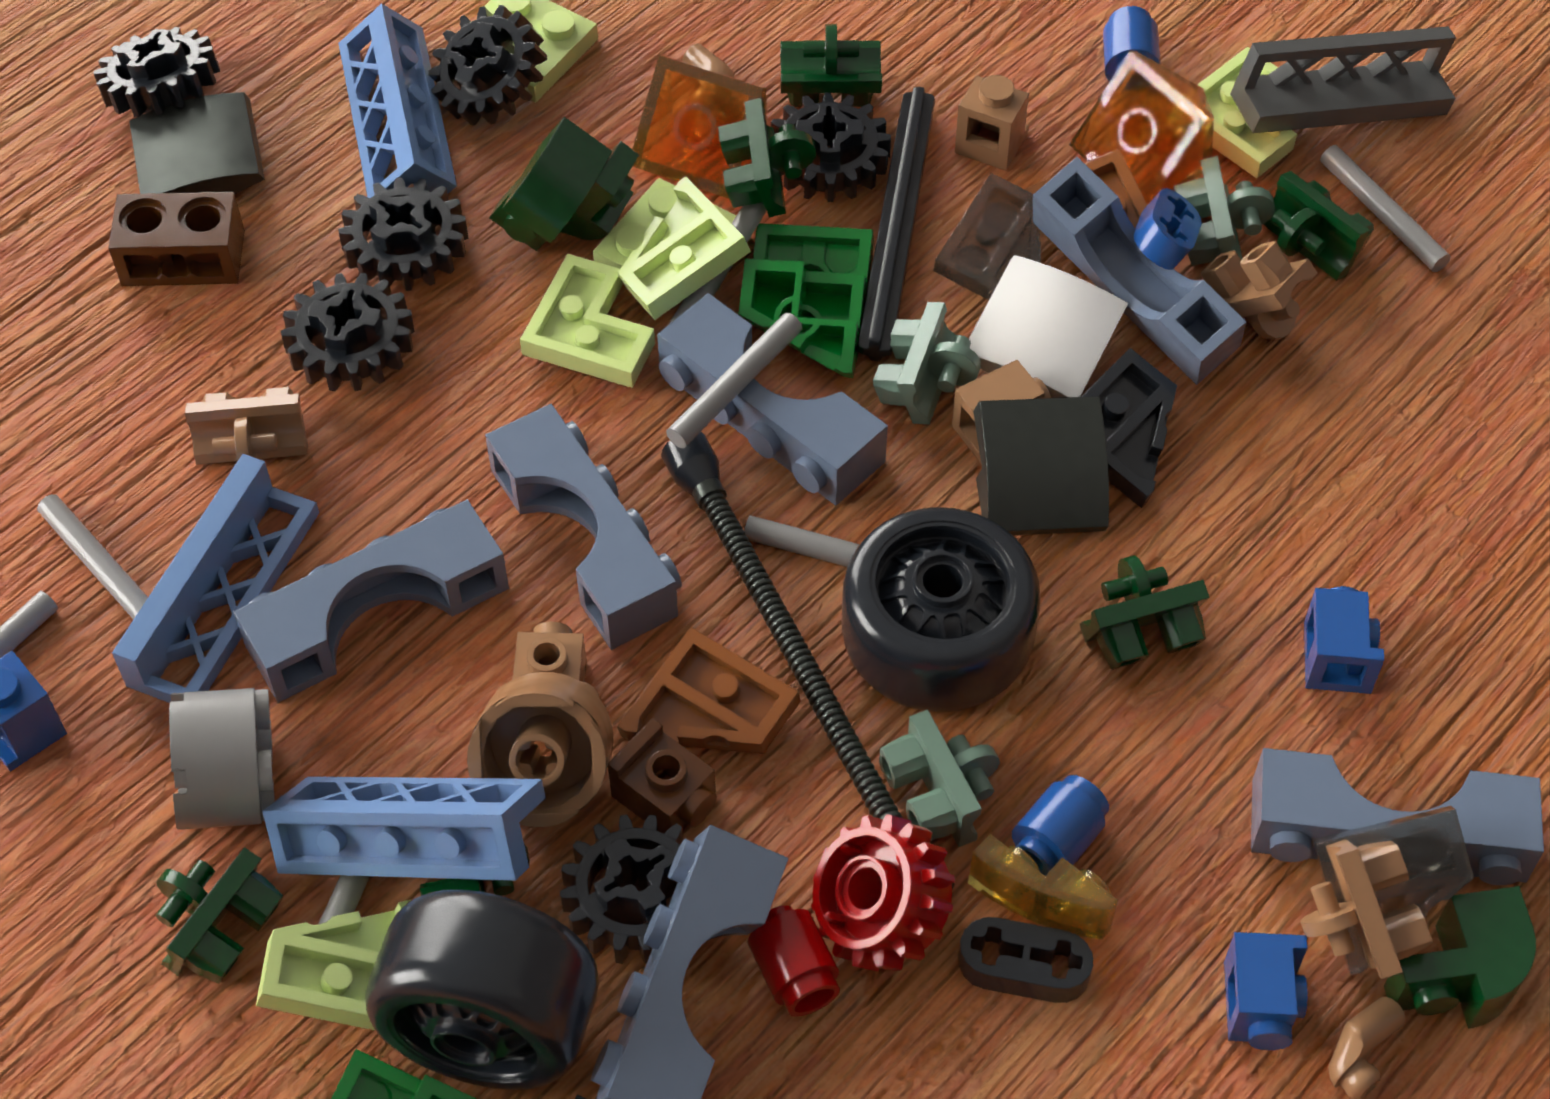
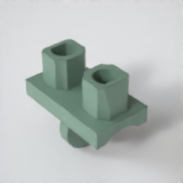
[1174,156,1275,266]
[873,302,981,424]
[879,709,1000,847]

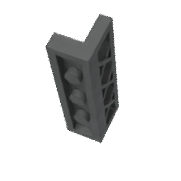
[1230,26,1456,134]

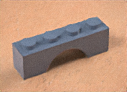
[1033,157,1246,385]
[657,293,888,506]
[485,403,682,650]
[233,499,509,703]
[1251,748,1544,885]
[591,825,789,1099]

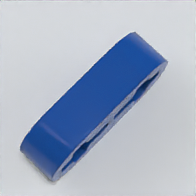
[1134,188,1202,270]

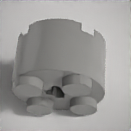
[169,688,275,830]

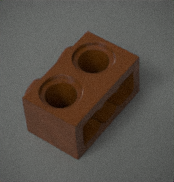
[108,192,245,286]

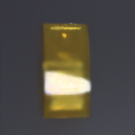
[968,834,1118,940]

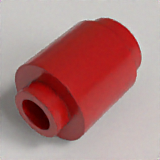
[747,905,840,1017]

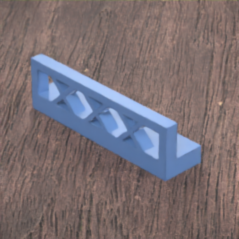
[338,3,457,198]
[112,454,319,703]
[262,777,546,881]

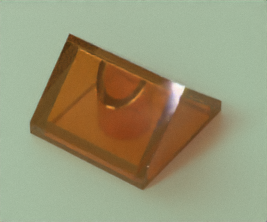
[632,55,767,199]

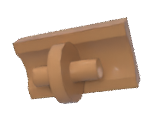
[1201,241,1317,339]
[185,387,308,465]
[1301,839,1433,979]

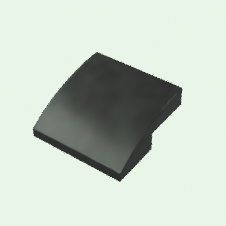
[129,92,265,194]
[973,397,1109,535]

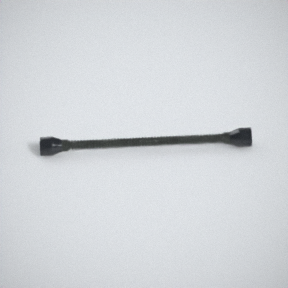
[661,432,955,890]

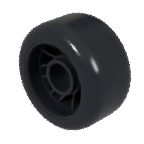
[841,507,1041,712]
[365,890,599,1090]

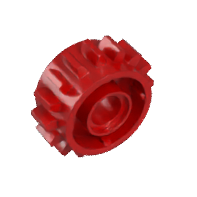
[811,814,955,971]

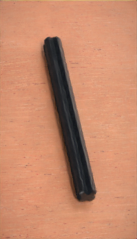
[857,87,935,361]

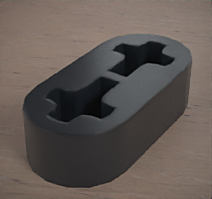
[958,917,1093,1003]

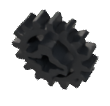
[428,5,547,125]
[94,27,220,117]
[771,92,891,202]
[338,177,469,291]
[281,273,415,391]
[560,814,683,964]

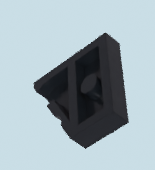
[1081,348,1177,508]

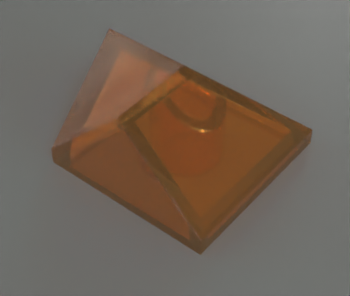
[1069,50,1214,205]

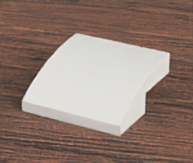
[969,255,1128,398]

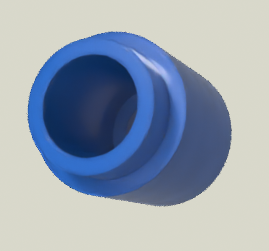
[1103,6,1161,89]
[1012,775,1109,876]

